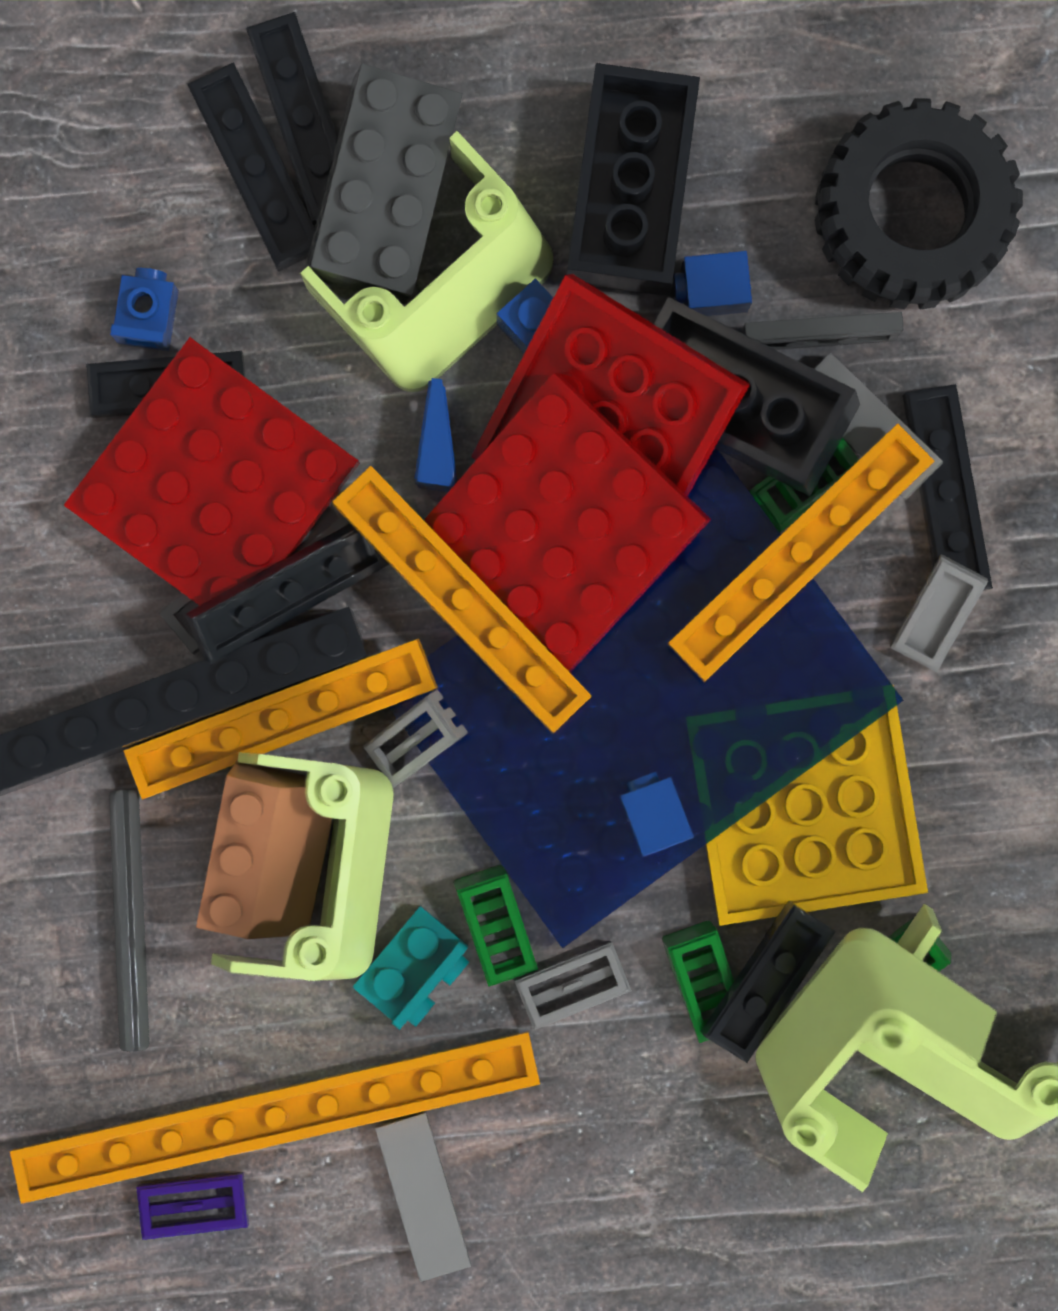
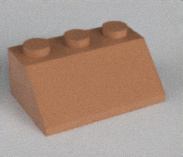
[196,760,333,939]

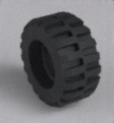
[815,98,1023,310]

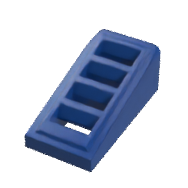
[414,378,457,492]

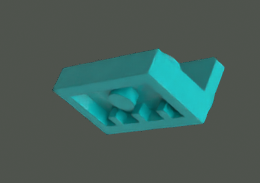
[353,906,469,1030]

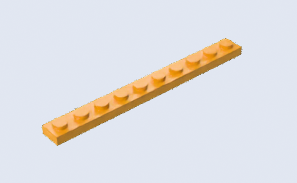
[10,1031,540,1204]

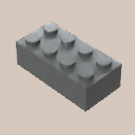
[305,63,463,304]

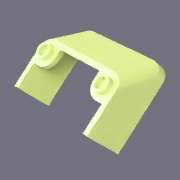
[301,131,553,392]
[211,752,394,980]
[857,904,1058,1140]
[755,928,997,1192]

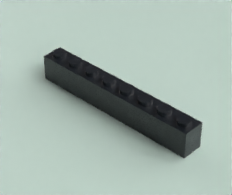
[0,606,370,796]

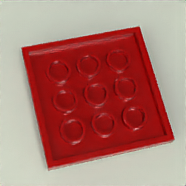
[471,274,750,496]
[63,337,360,606]
[424,373,711,673]

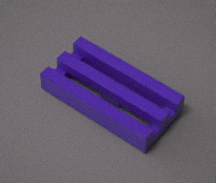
[136,1172,249,1240]

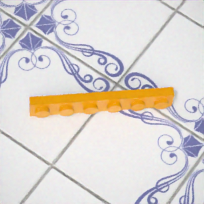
[668,423,935,682]
[332,466,592,734]
[123,639,438,800]

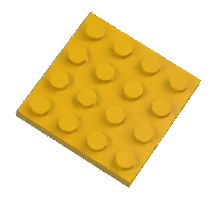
[685,684,928,926]

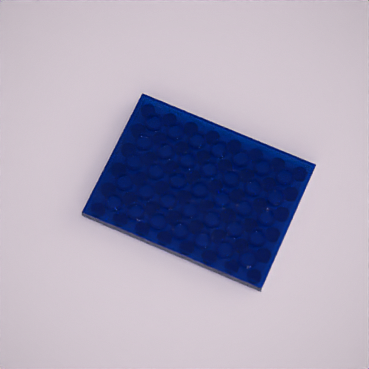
[389,449,904,949]

